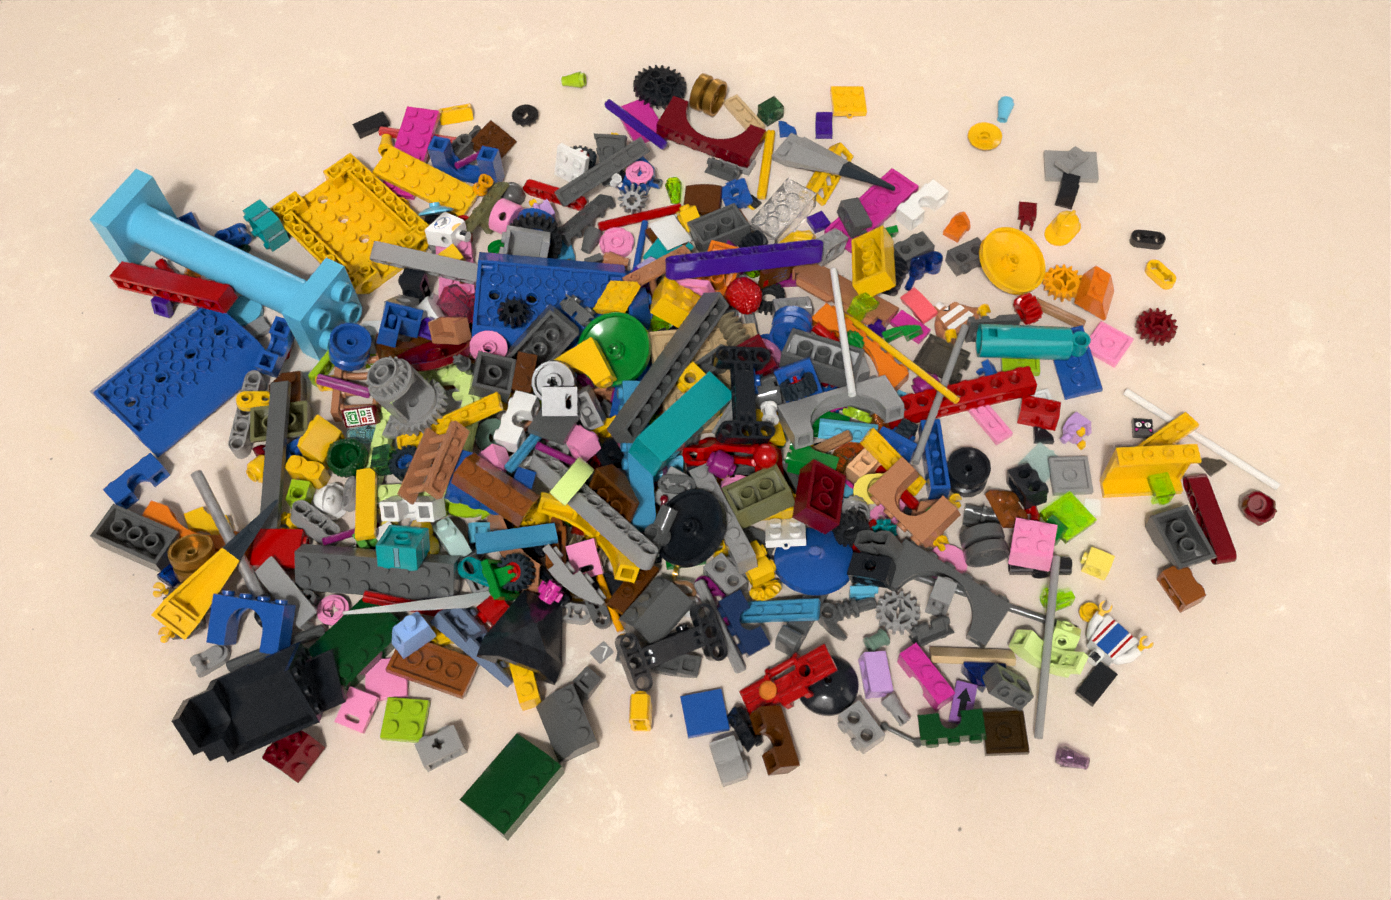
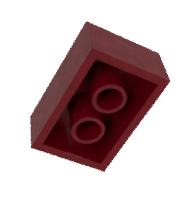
[792,459,846,534]

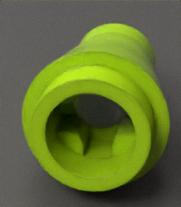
[561,71,587,88]

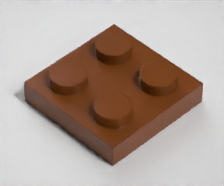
[985,490,1028,528]

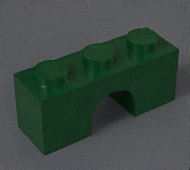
[917,708,987,748]

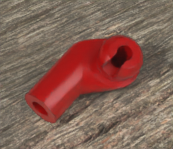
[1024,506,1041,522]

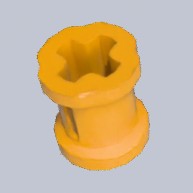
[472,174,493,197]

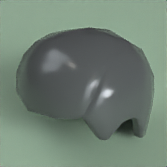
[501,182,526,205]

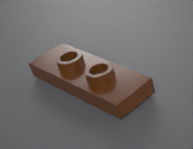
[607,565,659,615]

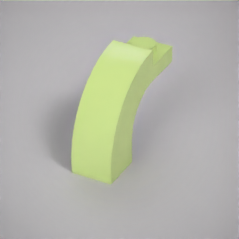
[549,457,594,506]
[1008,629,1088,678]

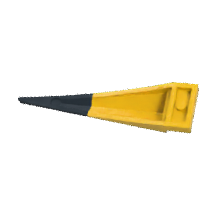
[151,499,278,640]

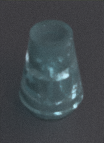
[346,425,375,444]

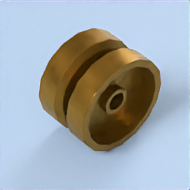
[689,73,727,116]
[168,534,216,583]

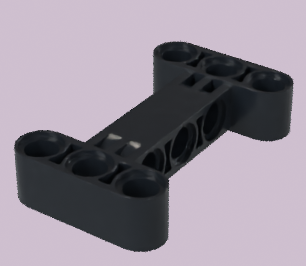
[711,346,775,445]
[615,603,728,692]

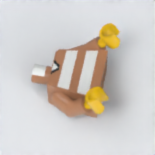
[934,301,991,346]

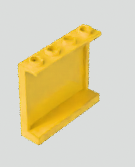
[1099,444,1202,498]

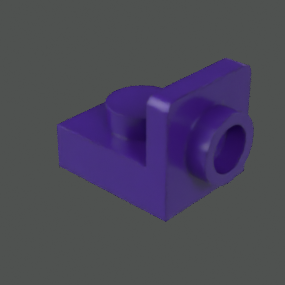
[815,112,833,139]

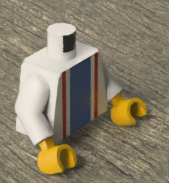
[1086,600,1154,666]

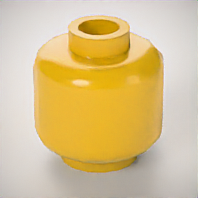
[246,455,265,483]

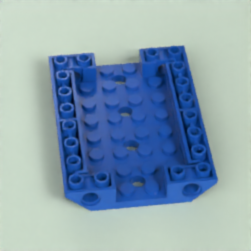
[472,252,626,352]
[90,307,265,458]

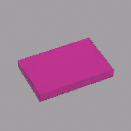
[619,99,659,143]

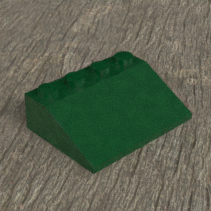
[308,597,400,691]
[459,733,565,841]

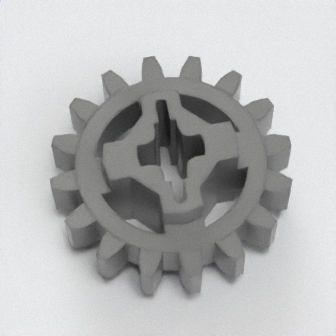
[875,591,920,635]

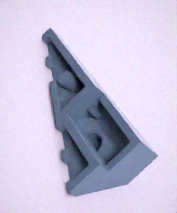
[430,607,514,688]

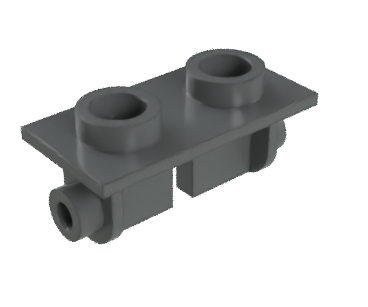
[705,157,743,182]
[559,294,595,327]
[908,615,955,647]

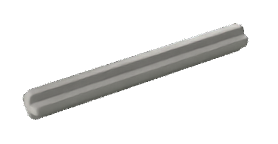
[694,579,746,673]

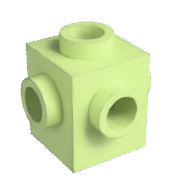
[1052,620,1081,651]

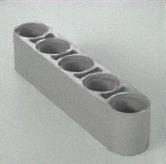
[228,370,267,459]

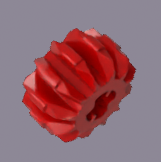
[1013,292,1043,325]

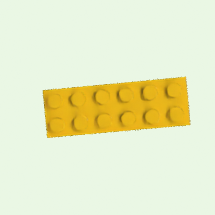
[372,145,479,217]

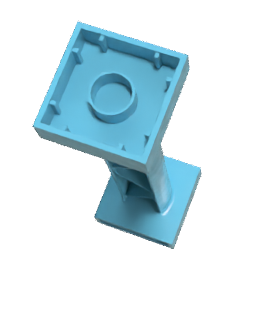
[89,169,362,361]

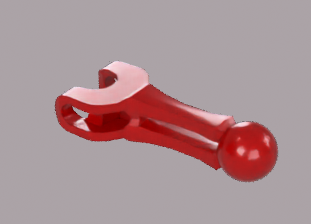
[682,437,778,469]

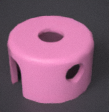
[489,198,524,234]

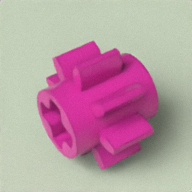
[538,579,563,604]

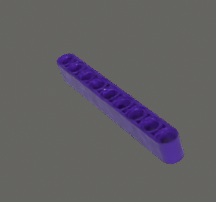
[665,239,824,280]

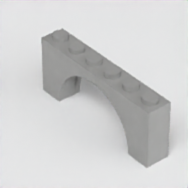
[778,375,904,450]

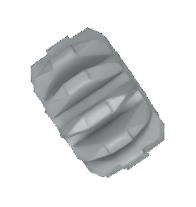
[618,184,648,214]

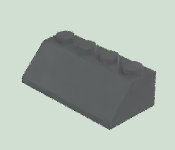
[779,328,865,388]
[90,504,180,574]

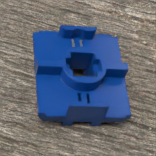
[722,178,753,209]

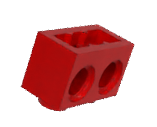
[1017,394,1061,431]

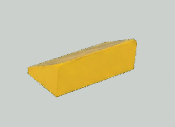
[438,103,473,125]

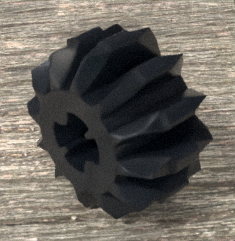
[738,230,769,248]
[497,296,530,329]

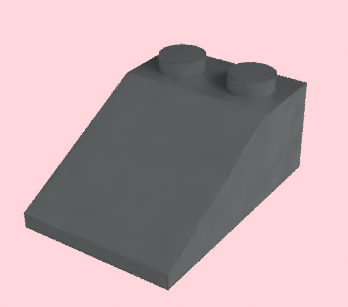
[1145,504,1217,570]

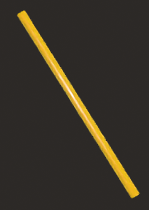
[844,313,960,404]

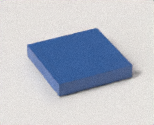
[680,689,730,739]

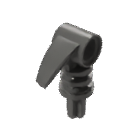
[818,597,876,641]

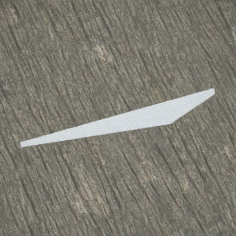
[342,591,490,615]

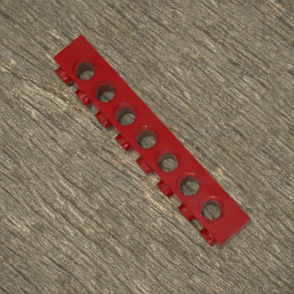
[886,366,1037,430]

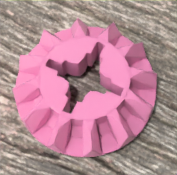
[626,161,653,186]
[317,595,349,626]

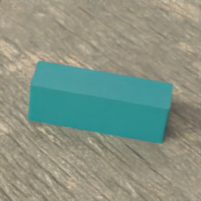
[628,371,731,476]

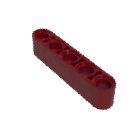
[1183,473,1237,565]

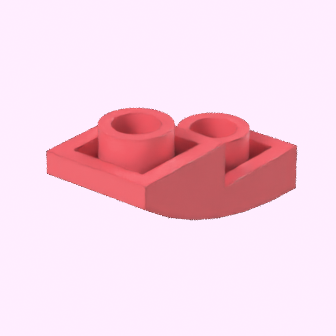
[900,287,938,324]

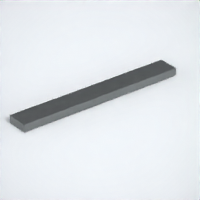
[260,381,291,529]

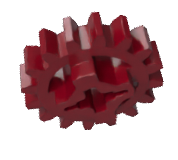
[1135,308,1178,346]

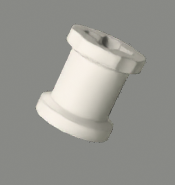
[760,401,779,426]

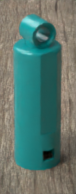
[976,324,1091,360]

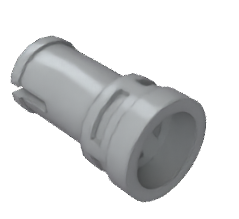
[881,693,911,726]

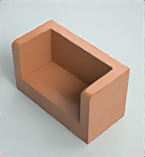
[428,317,472,345]

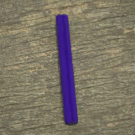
[604,99,668,150]

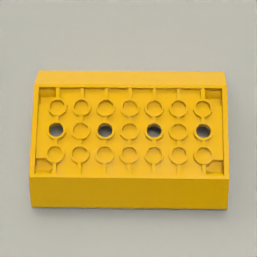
[269,153,429,294]

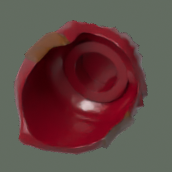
[1241,490,1277,526]

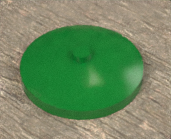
[578,312,651,388]

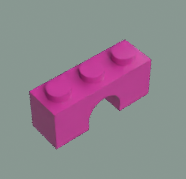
[897,643,955,712]

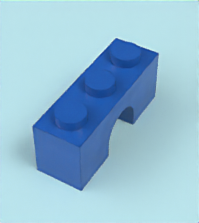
[254,316,295,378]
[103,453,170,509]

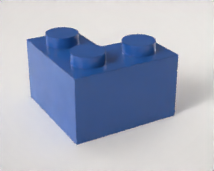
[377,301,424,348]

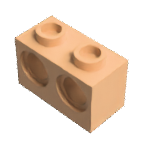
[845,448,881,484]

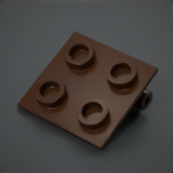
[471,120,517,159]

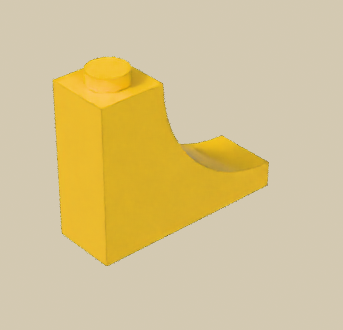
[554,337,617,389]

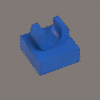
[976,359,998,376]

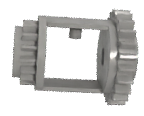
[366,356,448,436]

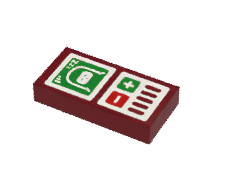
[341,404,381,428]

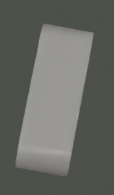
[290,500,340,546]

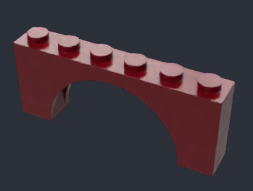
[656,96,766,168]

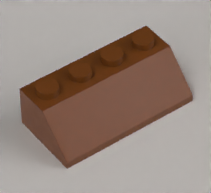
[451,453,541,527]

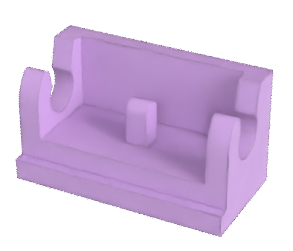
[858,651,893,699]

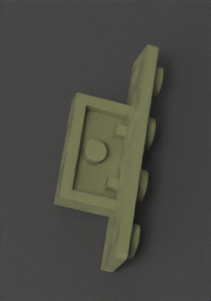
[465,182,510,234]

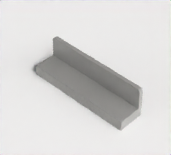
[254,556,317,630]

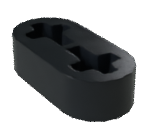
[1129,230,1166,250]

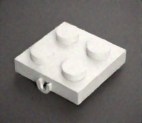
[765,518,806,549]

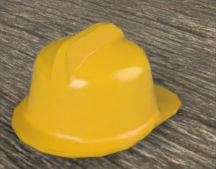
[1044,210,1081,246]

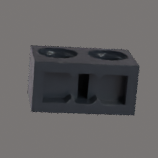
[1006,463,1049,510]

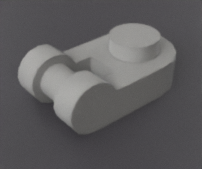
[190,645,231,677]

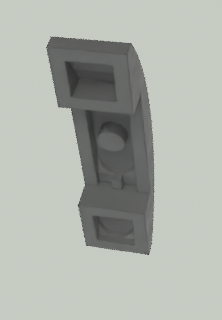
[616,641,701,678]

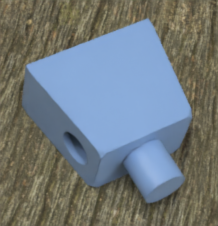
[392,611,436,659]

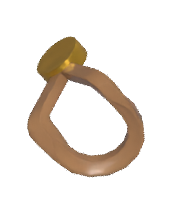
[672,566,697,597]

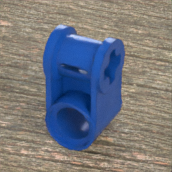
[214,223,252,247]

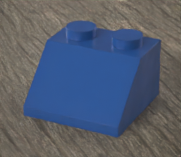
[625,287,653,330]

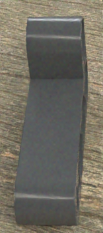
[775,594,829,657]

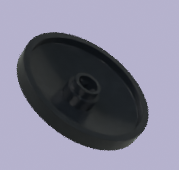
[659,489,727,568]

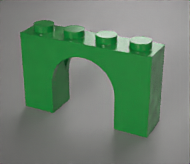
[785,411,850,475]

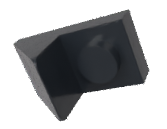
[1055,172,1081,210]

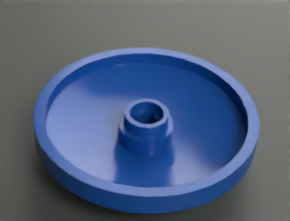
[774,528,853,596]

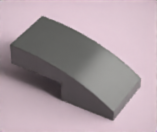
[573,666,602,706]

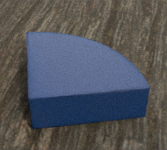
[778,121,797,138]

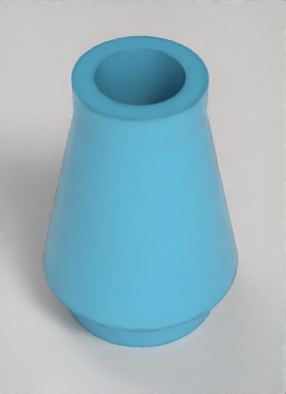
[997,96,1014,123]

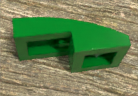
[881,325,924,343]

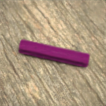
[316,374,371,398]

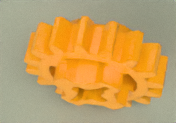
[1042,264,1082,302]

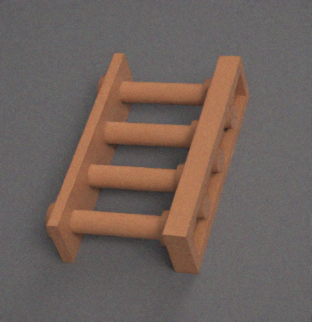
[622,245,697,310]
[330,352,381,422]
[397,421,470,505]

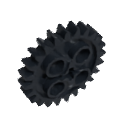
[633,65,687,109]

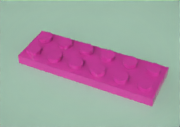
[383,106,440,200]
[824,168,919,253]

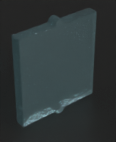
[1018,442,1058,482]

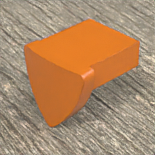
[943,212,971,243]

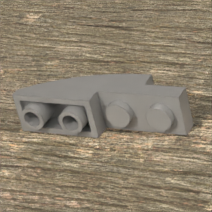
[543,544,607,607]

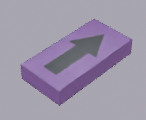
[948,680,978,724]

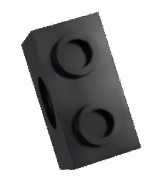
[398,268,433,304]
[847,552,896,589]

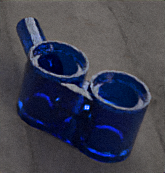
[904,251,943,291]

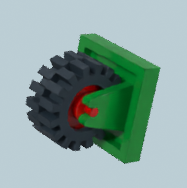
[480,554,536,601]

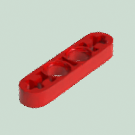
[523,179,587,211]

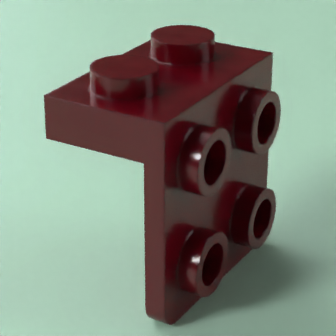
[262,730,325,783]

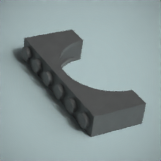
[889,539,1011,649]

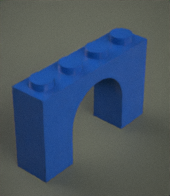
[427,136,505,186]
[444,450,536,515]
[206,590,296,654]

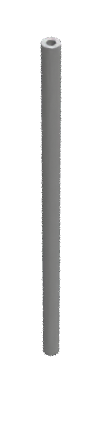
[911,324,969,465]
[1034,555,1061,739]

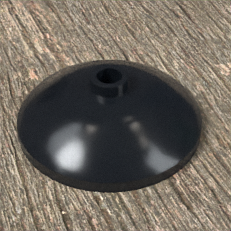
[799,655,859,716]

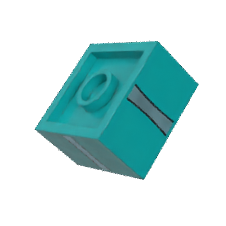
[242,199,290,252]
[376,525,430,571]

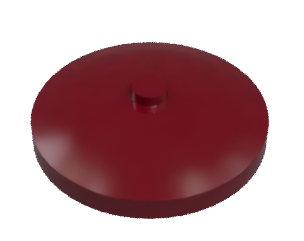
[397,340,471,372]

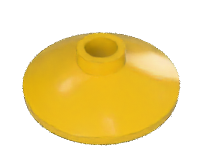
[968,122,1002,150]

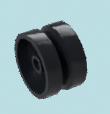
[947,447,991,497]

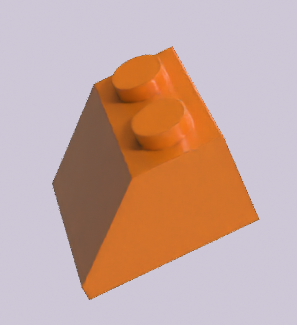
[1074,266,1114,321]

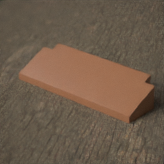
[792,263,899,328]

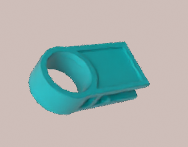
[457,557,489,588]

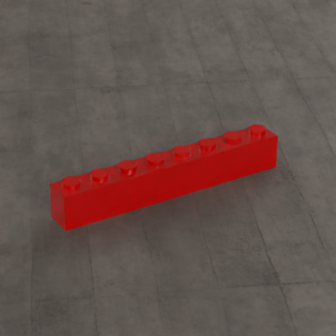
[109,261,238,314]

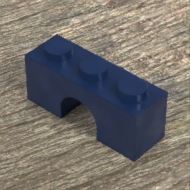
[716,590,770,658]

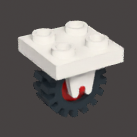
[554,143,597,182]

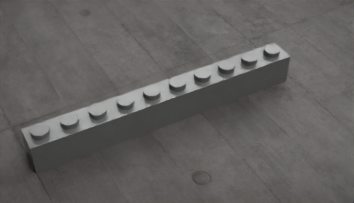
[607,292,729,443]

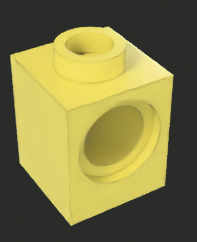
[1080,547,1115,581]

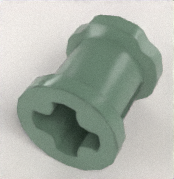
[863,628,890,652]

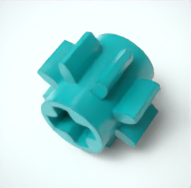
[872,519,898,536]

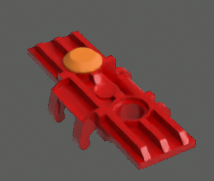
[739,644,838,715]

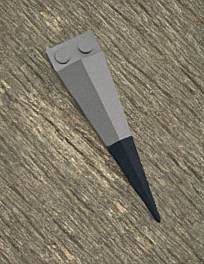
[772,133,895,191]

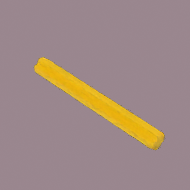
[757,130,775,200]

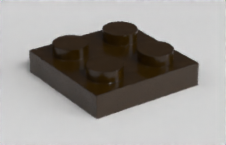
[983,710,1030,756]

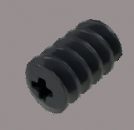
[881,256,909,296]

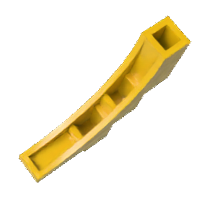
[536,492,640,583]

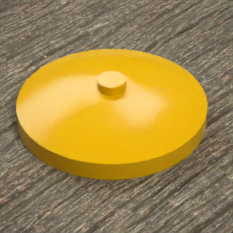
[979,227,1046,295]

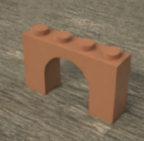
[868,457,961,548]

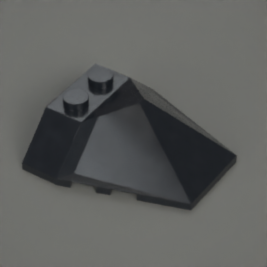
[476,590,562,685]

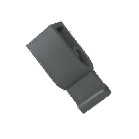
[451,125,481,160]

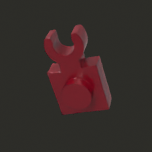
[1017,201,1037,231]

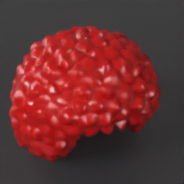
[724,277,762,315]

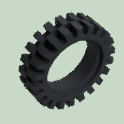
[510,212,562,259]

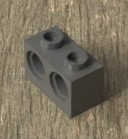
[894,231,935,268]
[945,237,982,277]
[982,663,1034,711]

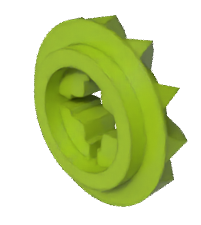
[842,406,872,423]

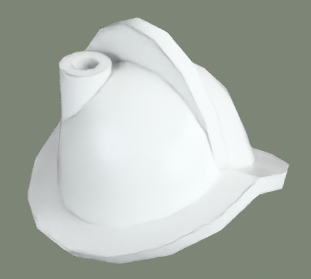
[311,482,346,521]

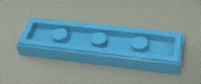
[474,523,558,554]
[740,598,821,623]

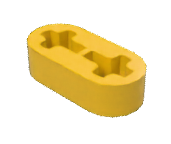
[1144,260,1177,290]

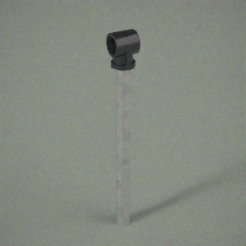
[191,470,272,627]

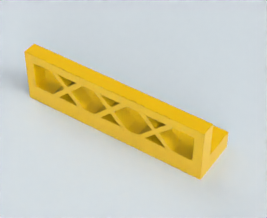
[801,142,854,206]

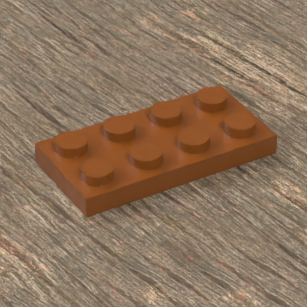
[386,642,479,699]

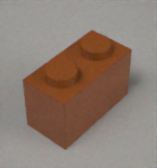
[1157,566,1206,613]

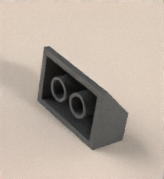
[687,203,751,252]
[619,576,694,645]
[536,684,599,764]

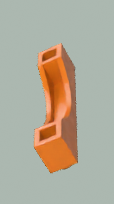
[812,303,909,392]
[142,500,254,561]

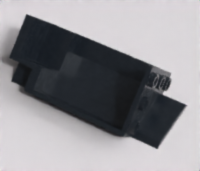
[171,641,346,763]

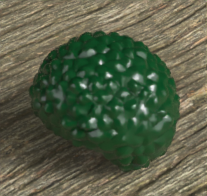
[326,438,368,478]

